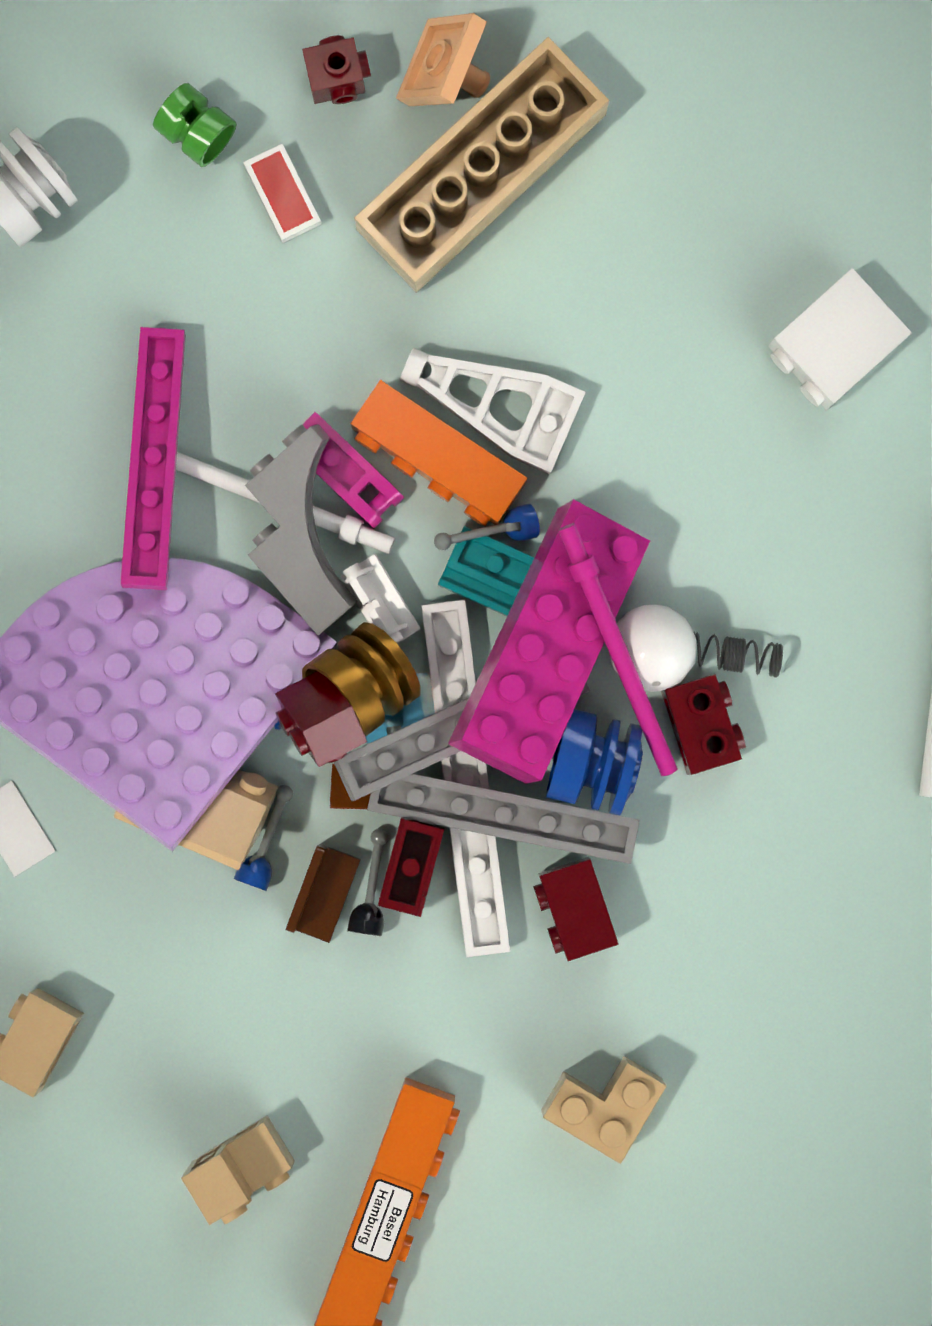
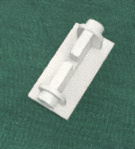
[340,554,421,644]

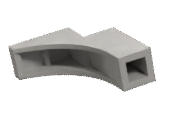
[245,424,358,636]

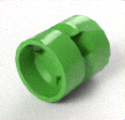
[153,83,237,167]

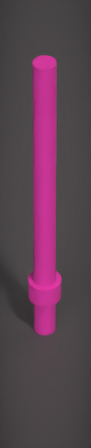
[558,523,678,776]

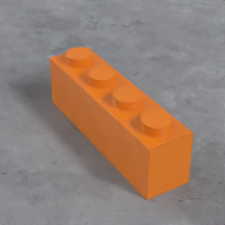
[350,380,528,527]

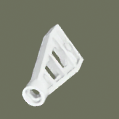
[400,348,586,474]

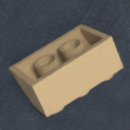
[114,770,279,870]

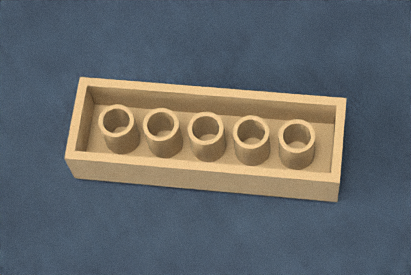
[354,37,609,293]

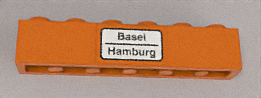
[314,1077,460,1326]

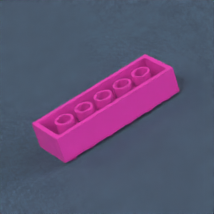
[448,499,650,784]

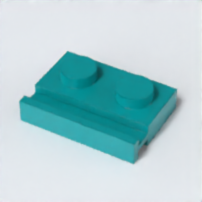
[438,526,534,616]

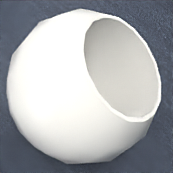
[609,604,697,692]

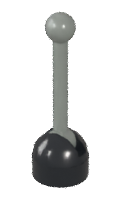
[347,829,388,936]

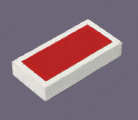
[243,144,322,243]

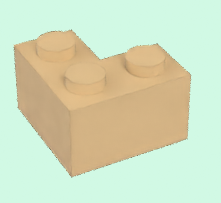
[541,1056,666,1164]
[181,1115,295,1225]

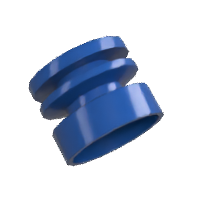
[546,709,643,816]

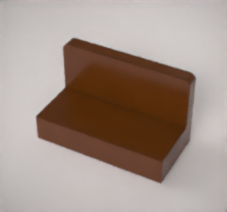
[285,844,361,943]

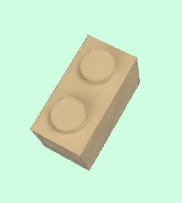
[0,988,84,1097]

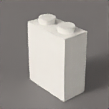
[768,268,912,410]

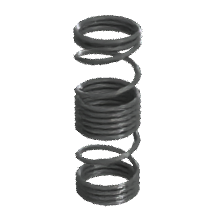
[694,632,783,678]

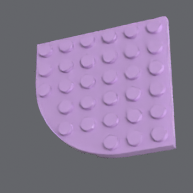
[0,558,337,852]

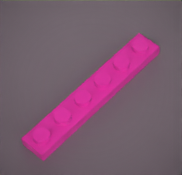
[120,327,186,590]

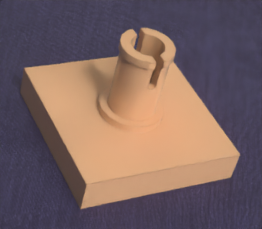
[396,13,490,106]

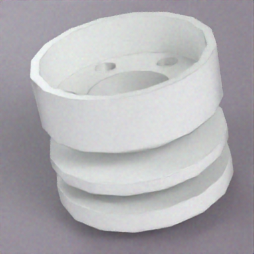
[0,127,78,248]

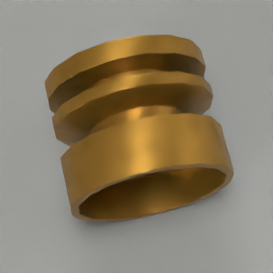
[302,622,420,737]

